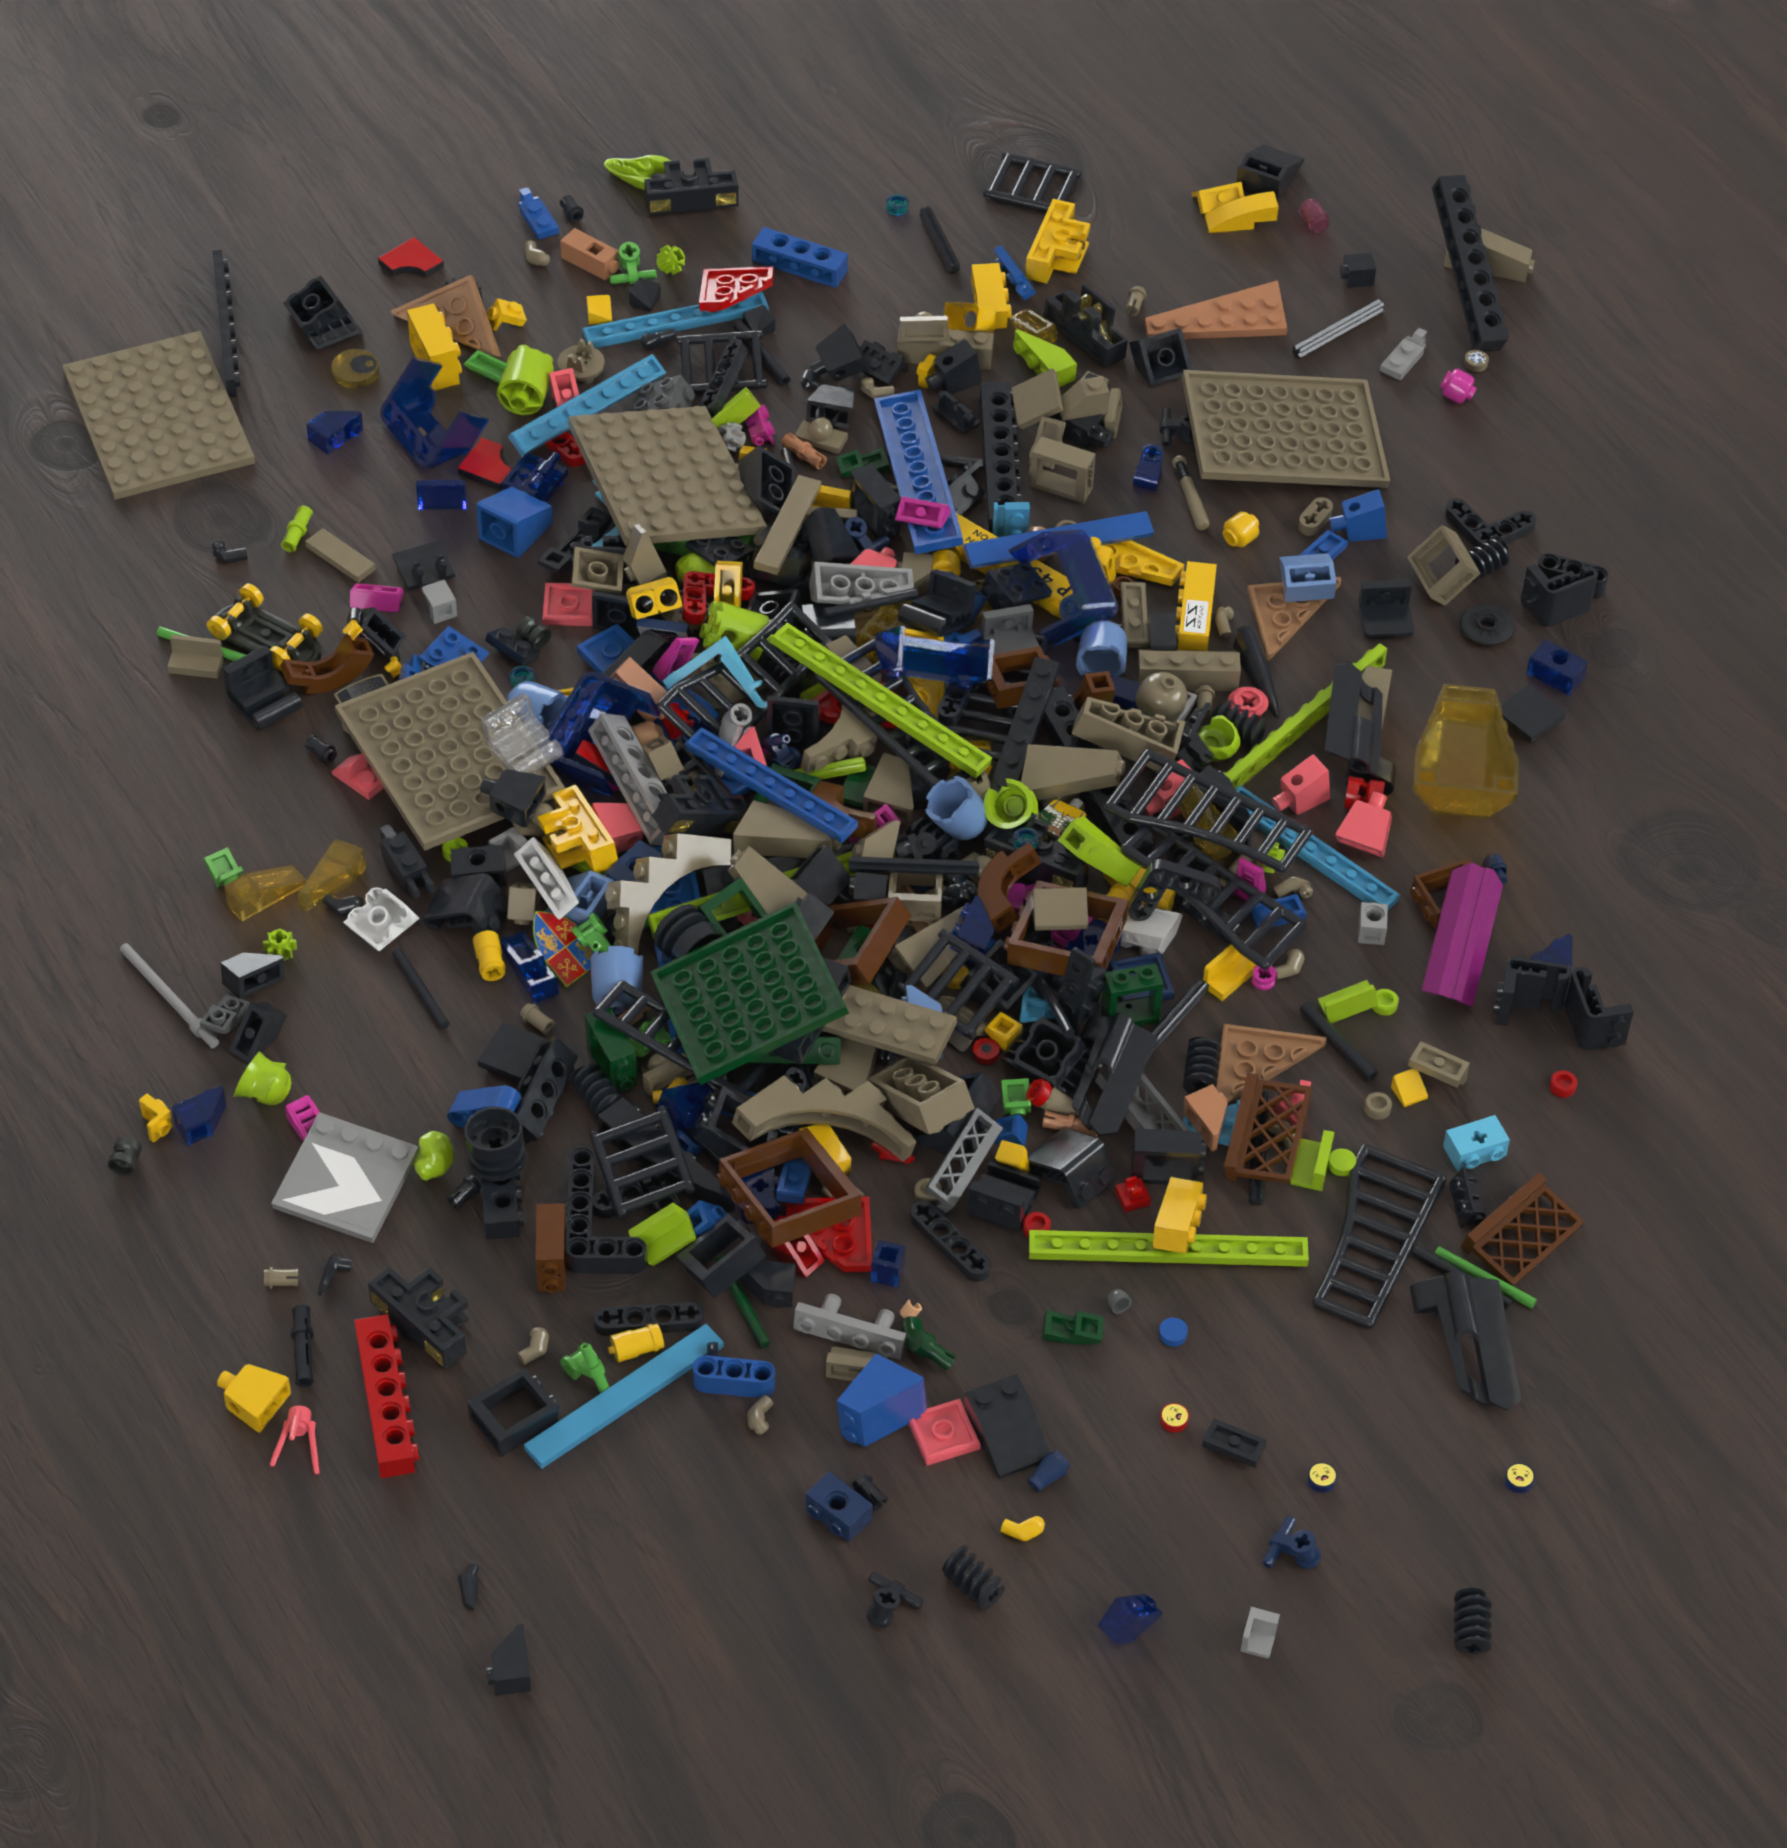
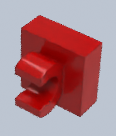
[662,703,694,739]
[1115,1176,1151,1213]

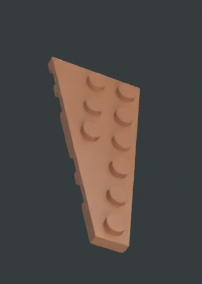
[1145,280,1287,339]

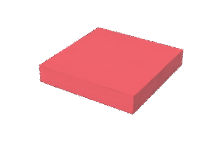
[542,583,595,626]
[908,1399,981,1466]

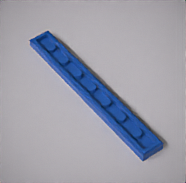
[963,511,1154,569]
[685,727,859,843]

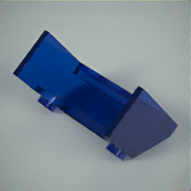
[380,357,489,468]
[1008,530,1118,646]
[875,626,995,689]
[540,672,661,797]

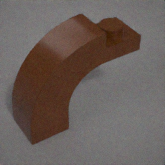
[280,635,374,694]
[1038,671,1116,731]
[813,781,877,839]
[978,842,1041,934]

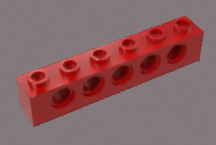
[354,1314,419,1478]

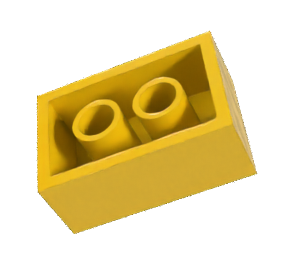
[407,303,462,391]

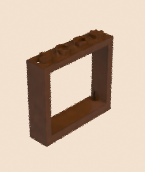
[1004,880,1129,976]
[815,897,911,986]
[717,1128,861,1248]

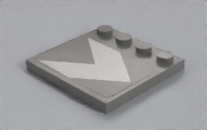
[271,1112,420,1243]

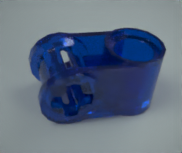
[1133,445,1163,491]

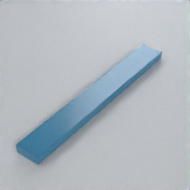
[582,291,769,348]
[508,354,667,456]
[1236,785,1400,910]
[524,1324,724,1469]

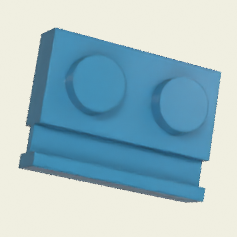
[992,502,1030,537]

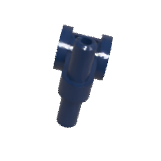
[845,517,891,553]
[758,733,803,769]
[1262,1516,1321,1569]

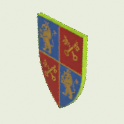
[533,911,594,988]

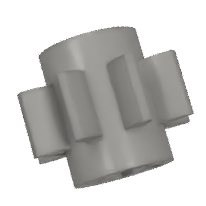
[718,422,746,452]

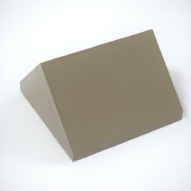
[1029,887,1088,931]

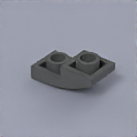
[200,994,250,1034]

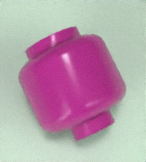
[1440,368,1477,404]

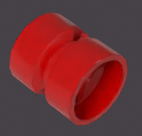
[1344,776,1385,810]

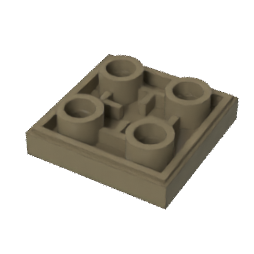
[1012,368,1063,429]

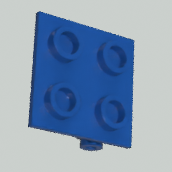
[419,626,490,670]

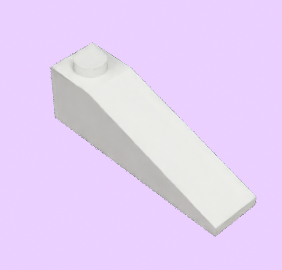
[514,837,579,920]

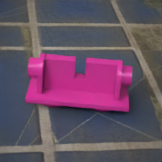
[745,397,775,446]

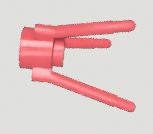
[270,1406,319,1475]

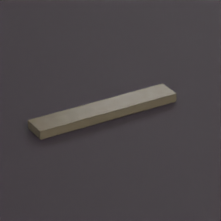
[754,475,822,575]

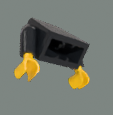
[342,607,406,678]

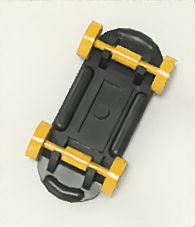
[207,583,323,671]

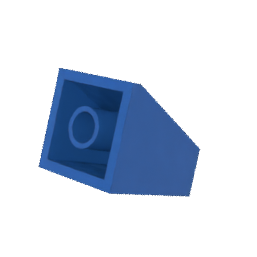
[476,487,553,558]
[837,1353,927,1447]

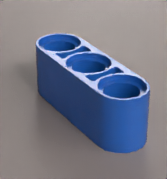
[447,1085,521,1128]
[693,1355,775,1398]

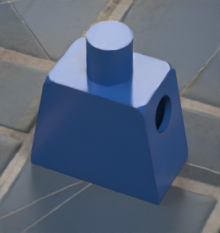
[1329,489,1387,542]

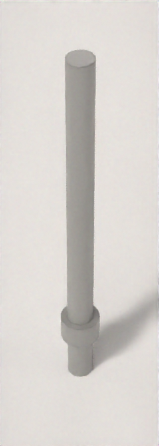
[120,943,219,1048]

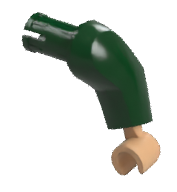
[900,1299,956,1371]

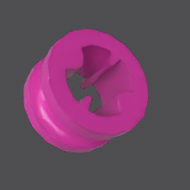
[1252,966,1276,990]

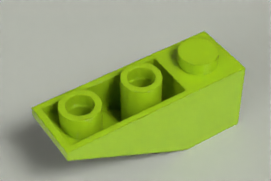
[1013,329,1077,387]
[1058,816,1142,887]

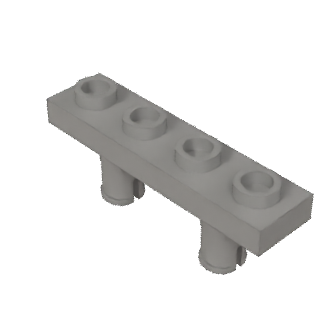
[793,1294,906,1360]

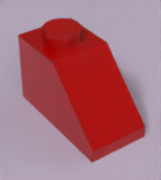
[764,1216,825,1278]

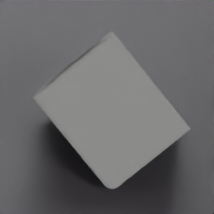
[422,580,457,624]
[488,827,528,873]
[1240,1607,1280,1659]

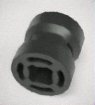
[516,615,551,650]
[107,1137,142,1176]

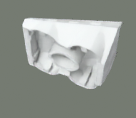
[343,887,419,951]
[1118,905,1183,956]

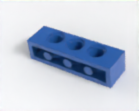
[752,227,848,288]

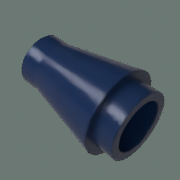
[1027,1450,1070,1492]

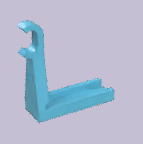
[663,636,767,708]

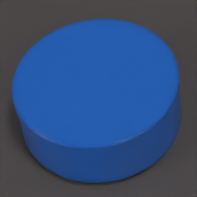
[1159,1318,1188,1347]

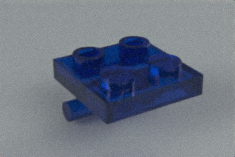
[501,452,568,502]

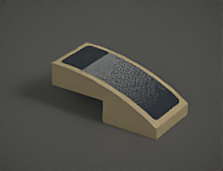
[334,674,389,704]

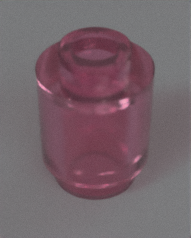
[1299,199,1330,233]

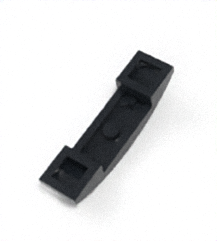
[538,507,612,573]

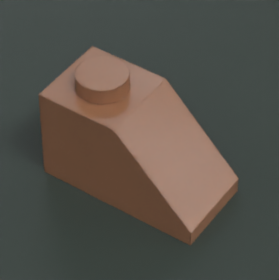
[1183,1084,1228,1151]

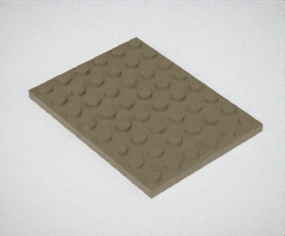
[62,331,255,500]
[1182,370,1390,488]
[568,406,767,546]
[335,652,565,851]

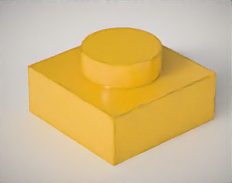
[916,354,937,389]

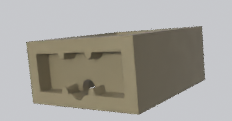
[1028,436,1096,504]
[1407,525,1481,605]
[888,873,943,922]

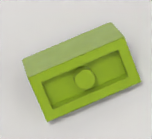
[710,387,761,429]
[1318,980,1378,1024]
[1291,1130,1335,1191]
[628,1203,696,1266]

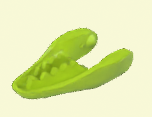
[604,155,671,190]

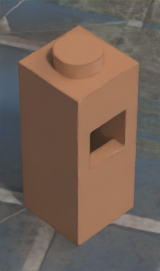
[560,228,620,280]
[606,657,667,721]

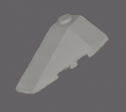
[809,562,914,604]

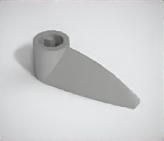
[714,703,752,778]

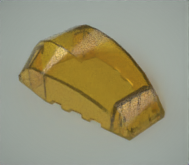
[1411,684,1519,819]

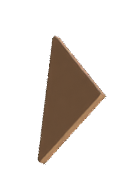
[391,275,502,359]
[1247,577,1341,661]
[1215,1024,1326,1104]

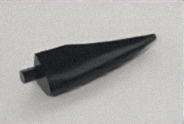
[1233,625,1280,718]

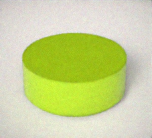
[442,837,468,862]
[1372,989,1399,1016]
[1328,1149,1356,1176]

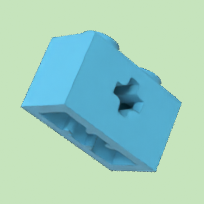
[1443,1115,1510,1171]

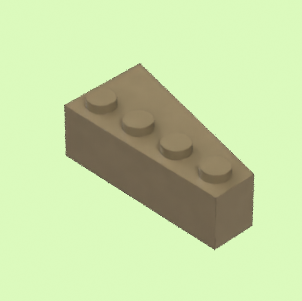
[1072,697,1185,771]

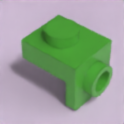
[203,847,244,888]
[1002,1078,1031,1117]

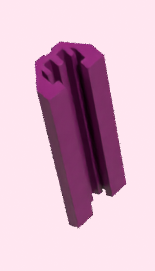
[1421,863,1503,1007]

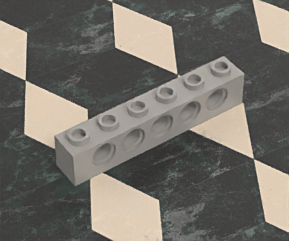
[588,713,667,846]

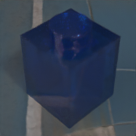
[871,1240,906,1287]

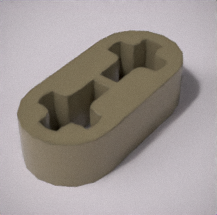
[1298,497,1333,536]

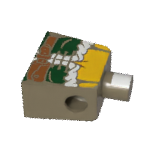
[1034,798,1087,853]

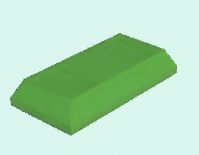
[464,350,507,383]

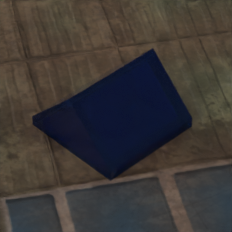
[416,480,468,510]

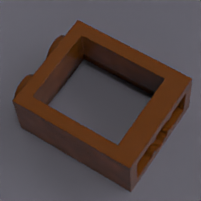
[981,646,1059,709]
[1410,858,1473,930]
[535,1204,566,1293]

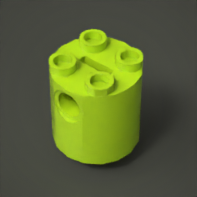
[497,345,554,415]
[699,601,773,662]

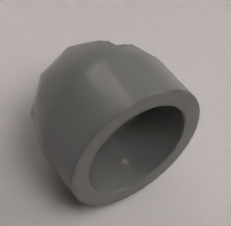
[1107,1289,1132,1314]

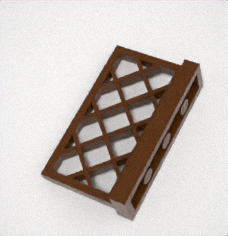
[1224,1073,1313,1184]
[1460,1172,1585,1286]

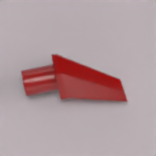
[871,1141,916,1163]

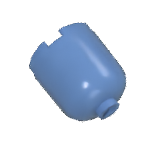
[1076,620,1128,682]
[506,681,570,738]
[926,776,988,841]
[591,946,643,1014]

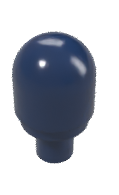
[1483,853,1508,884]

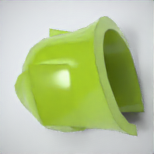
[983,778,1038,829]
[233,1052,291,1105]

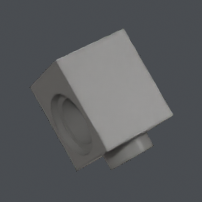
[1358,902,1388,945]

